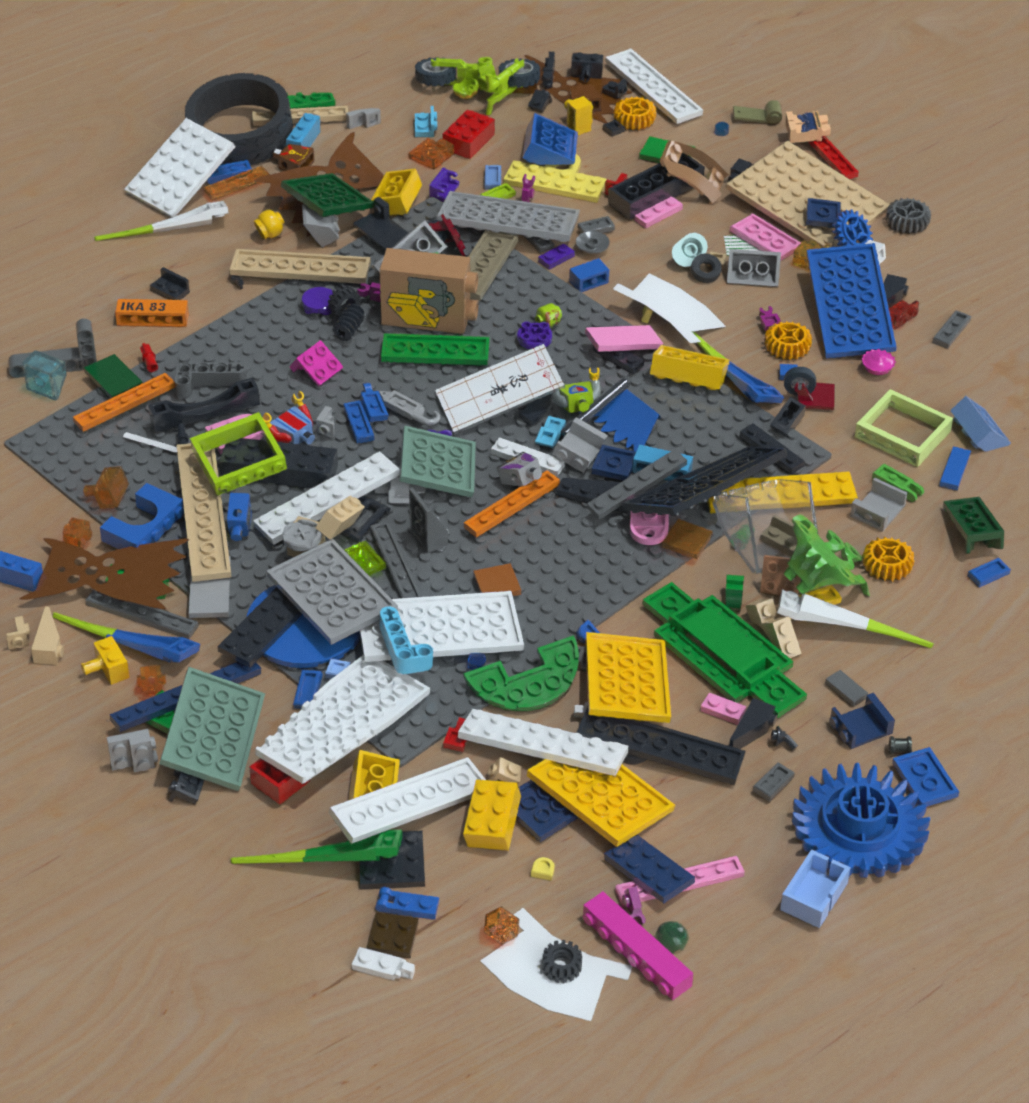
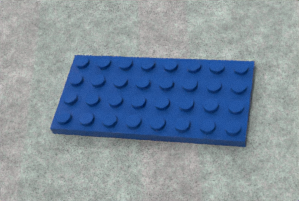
[807,243,896,358]

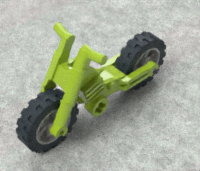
[415,57,540,115]

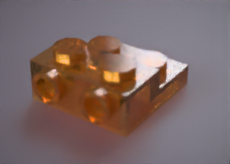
[408,138,454,170]

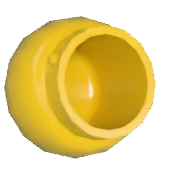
[253,209,284,240]

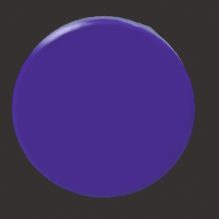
[302,287,333,315]
[517,321,552,349]

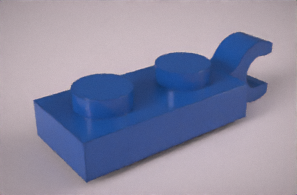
[360,383,388,422]

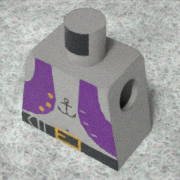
[496,452,542,486]

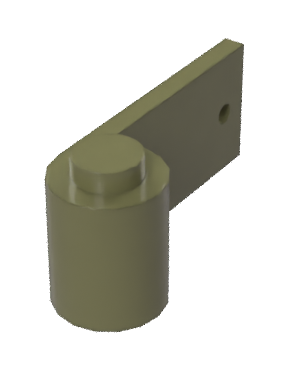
[733,100,782,124]

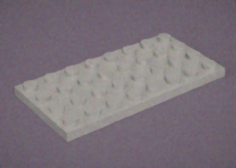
[437,191,580,242]

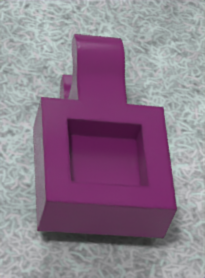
[522,174,536,202]
[357,282,381,302]
[623,886,646,925]

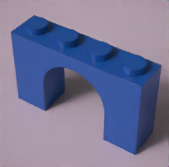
[100,483,184,549]

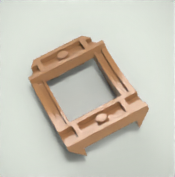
[660,140,729,205]

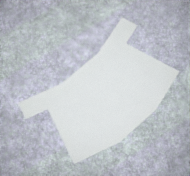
[613,274,726,343]
[481,908,632,1021]

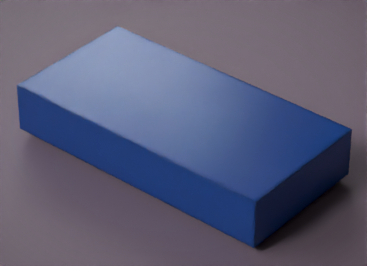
[967,558,1011,588]
[293,670,323,709]

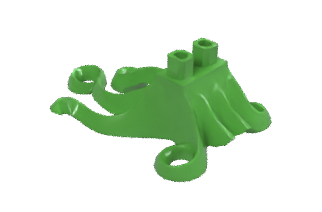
[783,514,870,596]

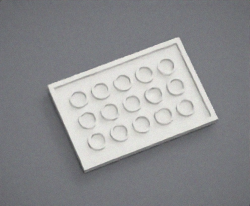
[124,118,235,218]

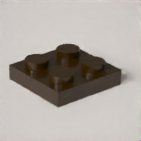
[367,912,419,959]

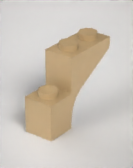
[745,598,802,658]

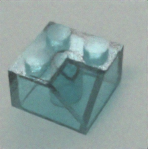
[22,350,67,401]

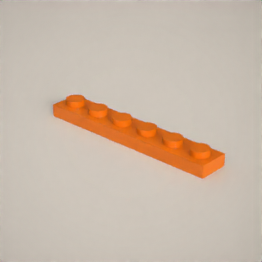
[73,373,175,432]
[464,470,560,538]

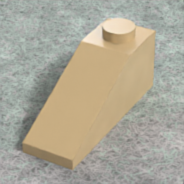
[31,606,64,665]

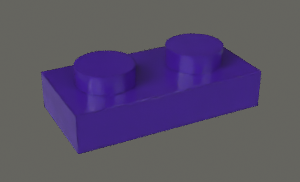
[538,243,575,270]

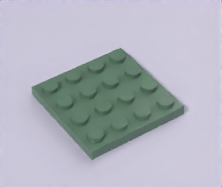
[399,425,476,498]

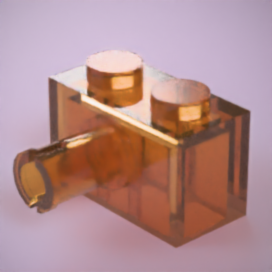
[83,466,129,509]

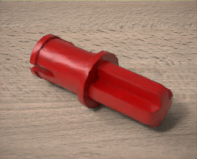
[140,343,158,372]

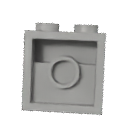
[107,729,158,772]

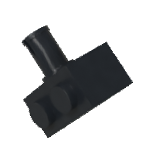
[571,52,604,82]

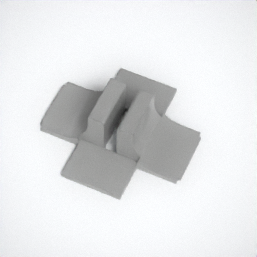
[375,466,426,504]

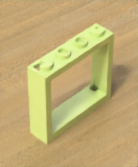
[855,389,953,467]

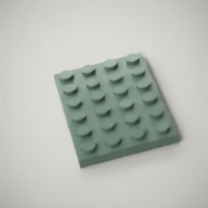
[159,667,265,791]

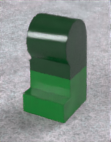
[725,574,744,611]

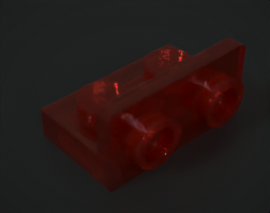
[889,300,919,330]

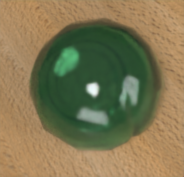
[654,921,689,954]

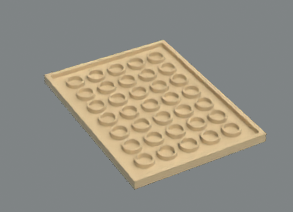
[726,141,890,249]

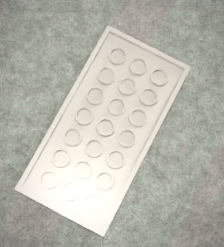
[359,591,524,662]

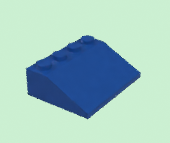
[523,113,578,165]

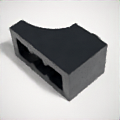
[770,397,806,436]

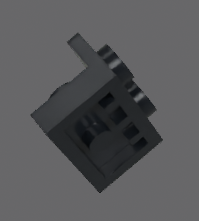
[150,267,190,300]
[168,770,204,804]

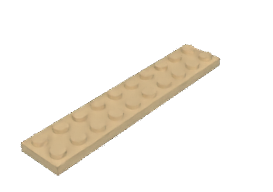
[177,443,231,582]

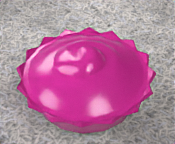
[861,349,896,375]

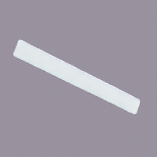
[123,432,177,453]

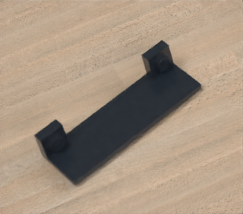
[353,197,442,254]

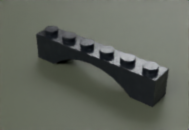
[148,377,260,432]

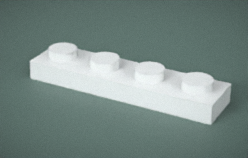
[491,438,565,477]

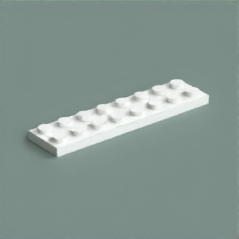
[605,49,703,124]
[253,452,400,545]
[458,709,628,776]
[329,757,486,844]

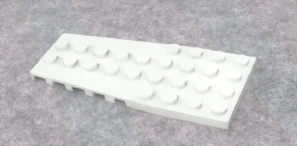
[256,655,430,783]

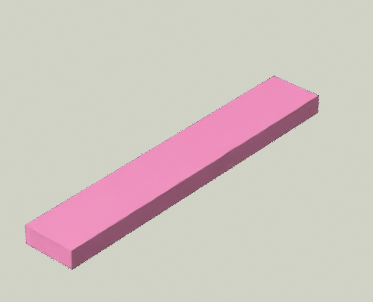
[615,856,745,907]

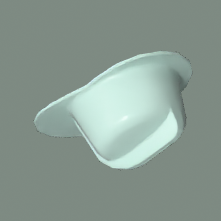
[672,233,708,267]

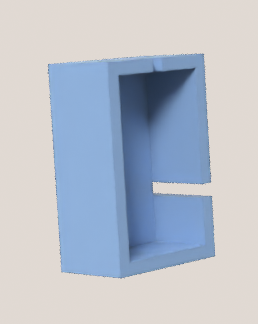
[780,850,851,928]

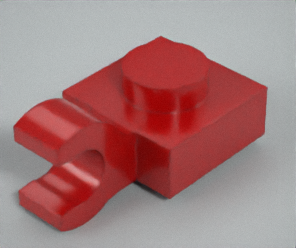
[443,717,467,752]

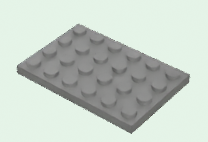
[267,539,398,645]

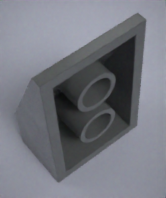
[409,487,450,553]

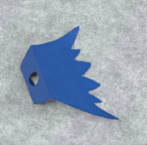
[579,389,661,452]

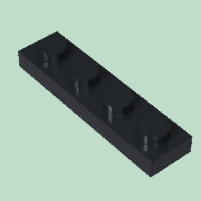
[740,423,805,475]

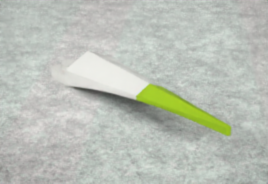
[94,201,228,241]
[777,590,934,648]

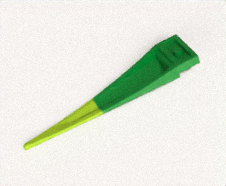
[230,830,402,864]

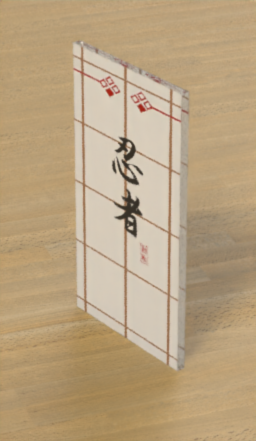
[435,344,565,434]

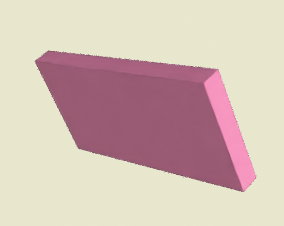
[730,214,802,261]
[585,325,663,352]

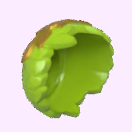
[453,78,479,99]

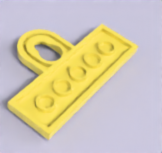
[503,154,607,203]

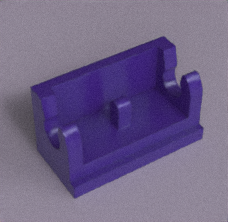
[429,167,460,202]

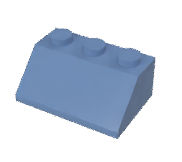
[950,396,1011,452]

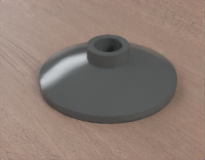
[576,231,610,254]

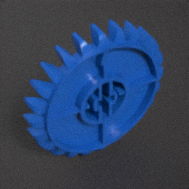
[792,763,930,878]

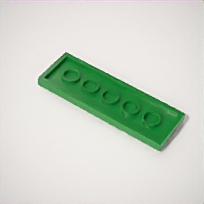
[381,333,490,365]

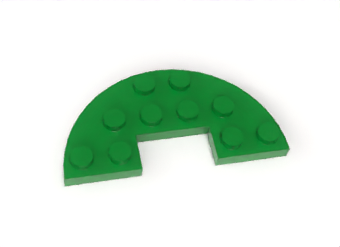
[463,635,579,711]

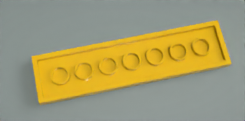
[707,471,858,513]

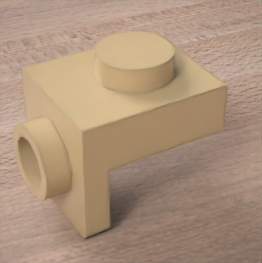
[6,616,30,650]
[487,757,521,784]

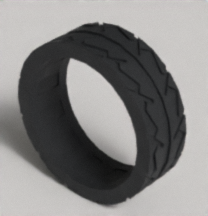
[185,73,293,165]

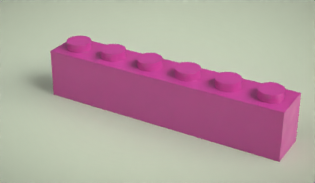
[583,891,693,1001]

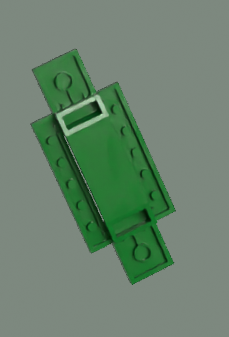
[642,582,807,718]

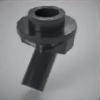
[771,726,798,751]

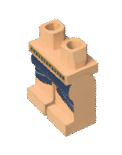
[785,111,831,143]

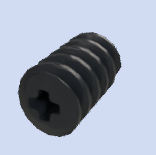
[333,304,365,341]

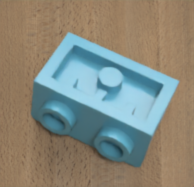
[415,106,437,137]

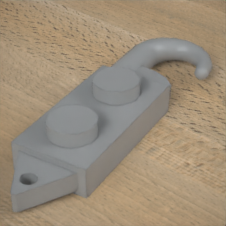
[380,390,440,426]

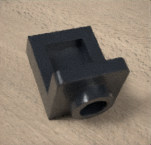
[528,89,553,113]

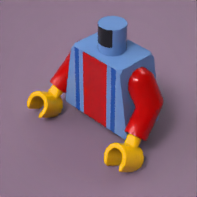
[262,391,315,444]

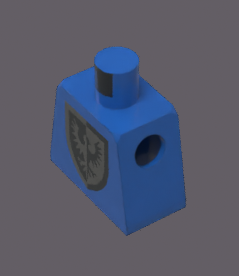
[227,493,252,541]

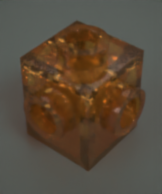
[62,517,92,549]
[137,664,166,695]
[484,906,520,945]

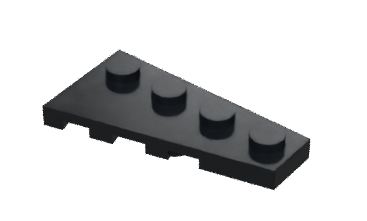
[556,478,628,513]

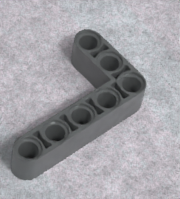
[8,319,97,378]

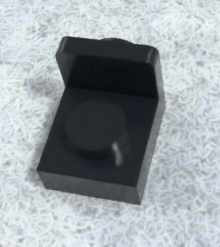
[602,79,627,99]

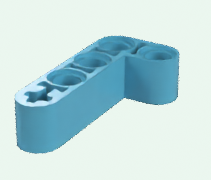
[380,606,433,674]

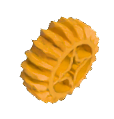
[614,96,656,130]
[764,321,812,360]
[862,536,915,582]

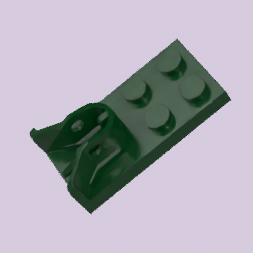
[943,496,1004,554]

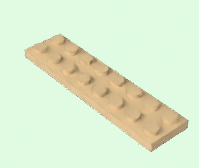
[230,249,371,284]

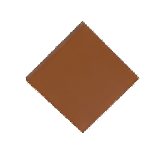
[473,563,521,596]

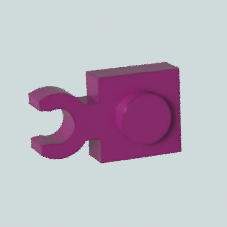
[759,306,781,332]

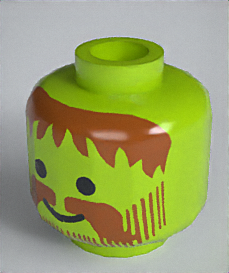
[535,303,562,328]

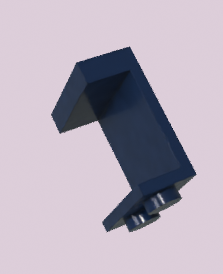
[829,692,895,749]

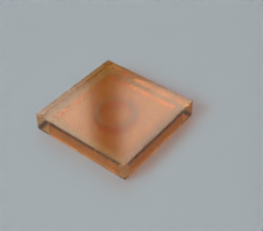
[662,519,713,560]

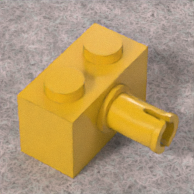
[564,96,593,135]
[81,636,130,685]

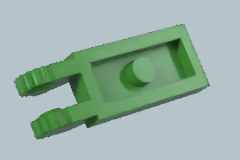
[872,464,924,502]

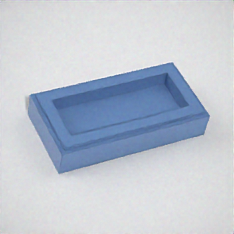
[485,165,501,190]

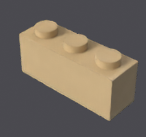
[315,495,365,540]

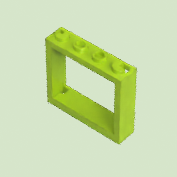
[190,412,287,496]

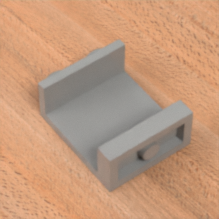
[552,417,608,473]
[850,478,907,531]

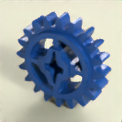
[832,209,873,246]

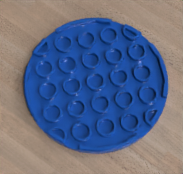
[246,585,361,668]

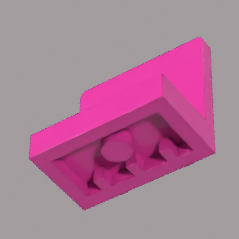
[289,340,343,386]

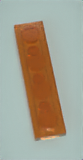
[204,166,270,201]

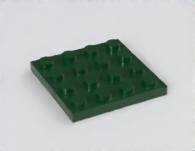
[280,173,374,217]

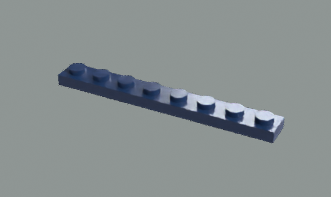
[110,662,261,732]

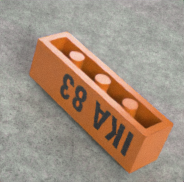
[115,299,189,327]

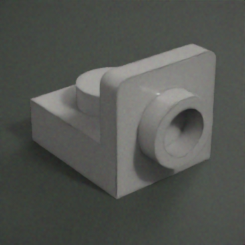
[316,406,335,437]

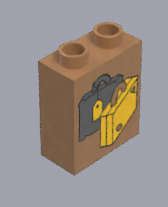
[380,248,479,334]

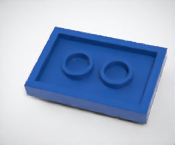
[892,747,959,806]

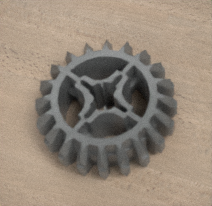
[886,197,931,234]

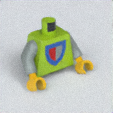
[550,367,601,413]

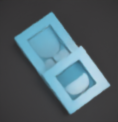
[535,416,566,448]

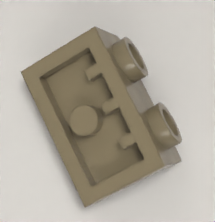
[759,515,797,557]

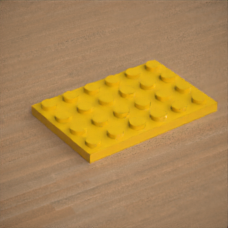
[585,632,671,723]
[526,759,675,847]

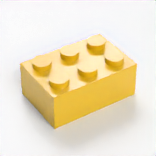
[371,168,422,216]
[463,779,521,851]

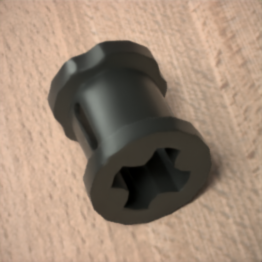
[889,736,912,754]

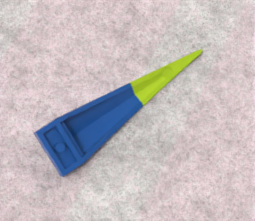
[691,331,784,404]
[52,612,200,663]

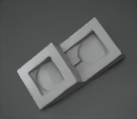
[346,108,381,129]

